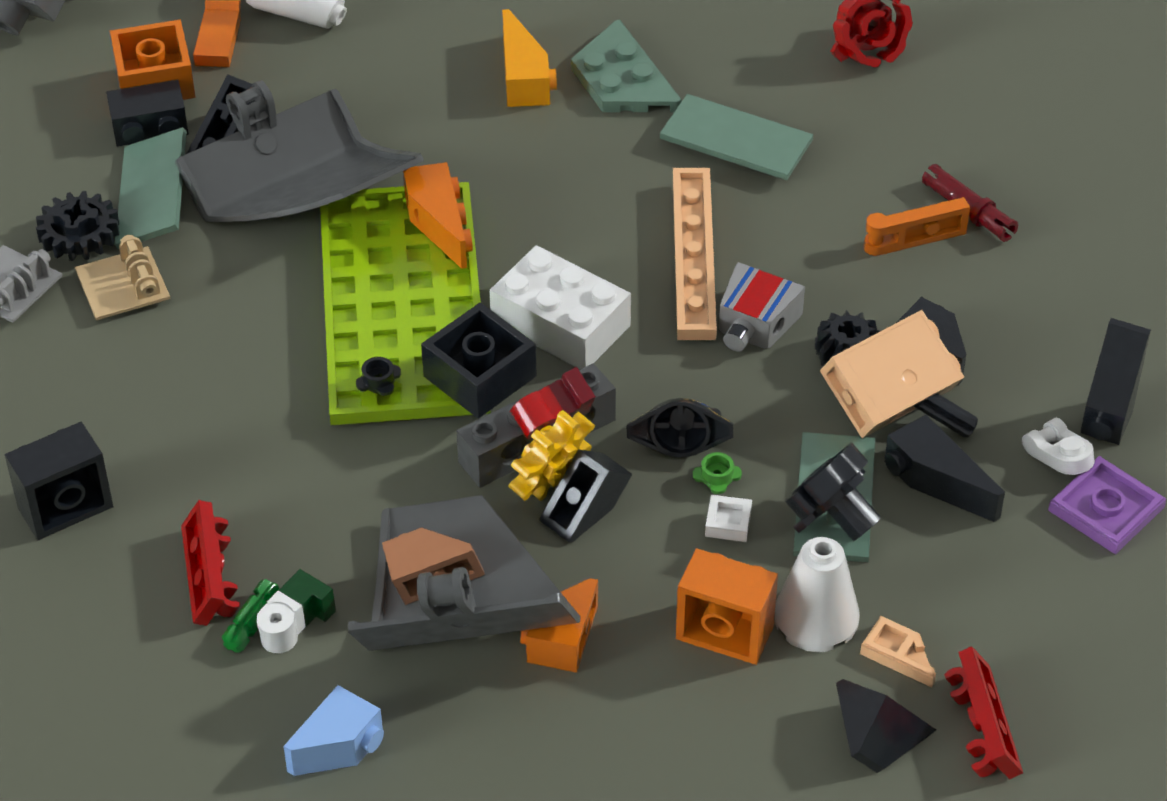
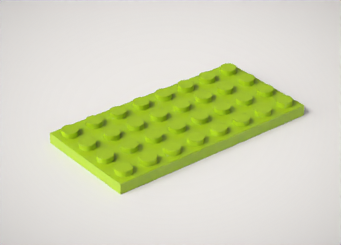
[320,182,491,425]

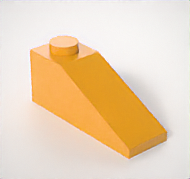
[502,9,557,107]

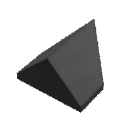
[836,679,936,773]

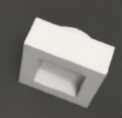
[705,495,752,542]

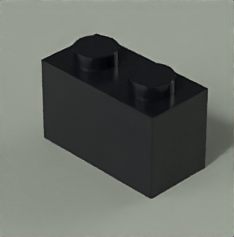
[106,79,189,147]

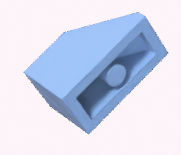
[283,685,384,776]

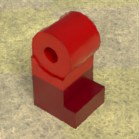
[510,366,596,439]

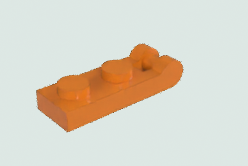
[864,197,970,256]

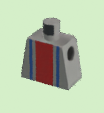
[719,262,805,352]

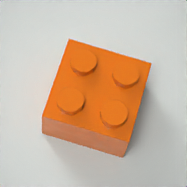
[110,19,196,100]
[676,548,778,665]

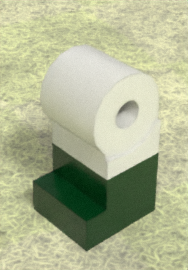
[256,569,336,653]

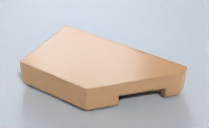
[860,616,936,688]

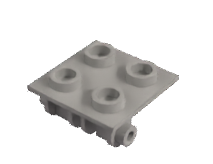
[0,245,63,323]

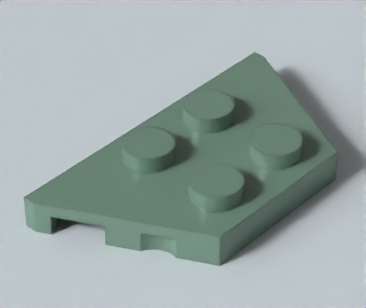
[571,19,682,112]

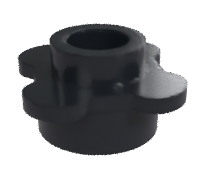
[356,357,401,396]

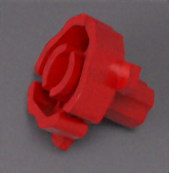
[830,0,913,68]

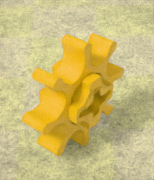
[508,410,595,501]

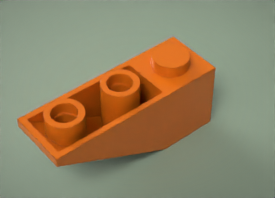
[403,162,473,269]

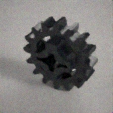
[36,191,120,261]

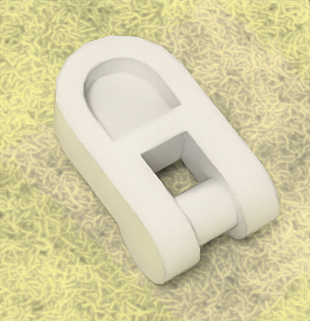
[1022,417,1095,475]

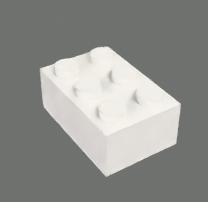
[490,245,631,369]

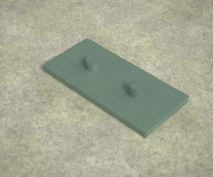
[660,94,814,180]
[114,127,187,249]
[793,432,875,562]

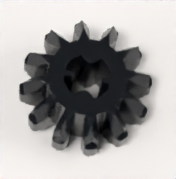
[814,309,880,366]

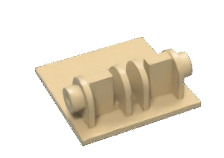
[75,235,171,320]

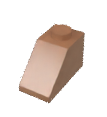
[382,528,485,605]

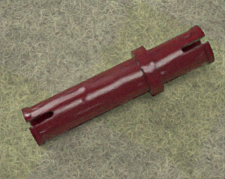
[922,164,1019,242]

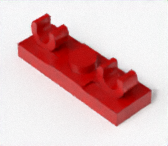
[181,500,240,626]
[944,646,1023,780]

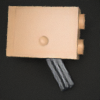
[820,310,978,439]

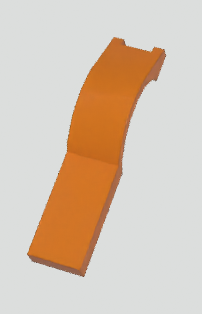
[193,0,241,67]

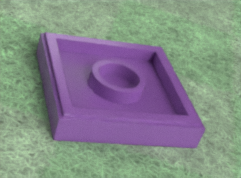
[1048,456,1166,555]

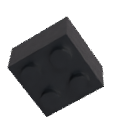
[421,303,537,419]
[4,421,114,540]

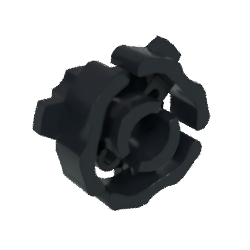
[785,442,881,541]

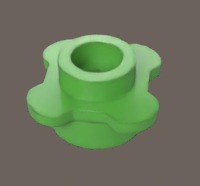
[693,452,742,494]

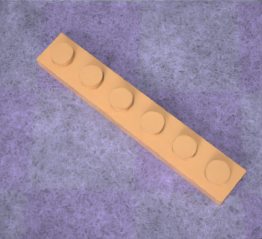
[673,168,717,340]

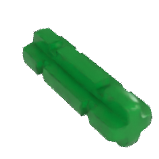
[222,579,279,653]

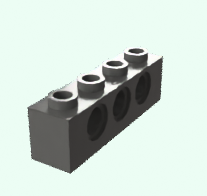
[456,363,616,488]

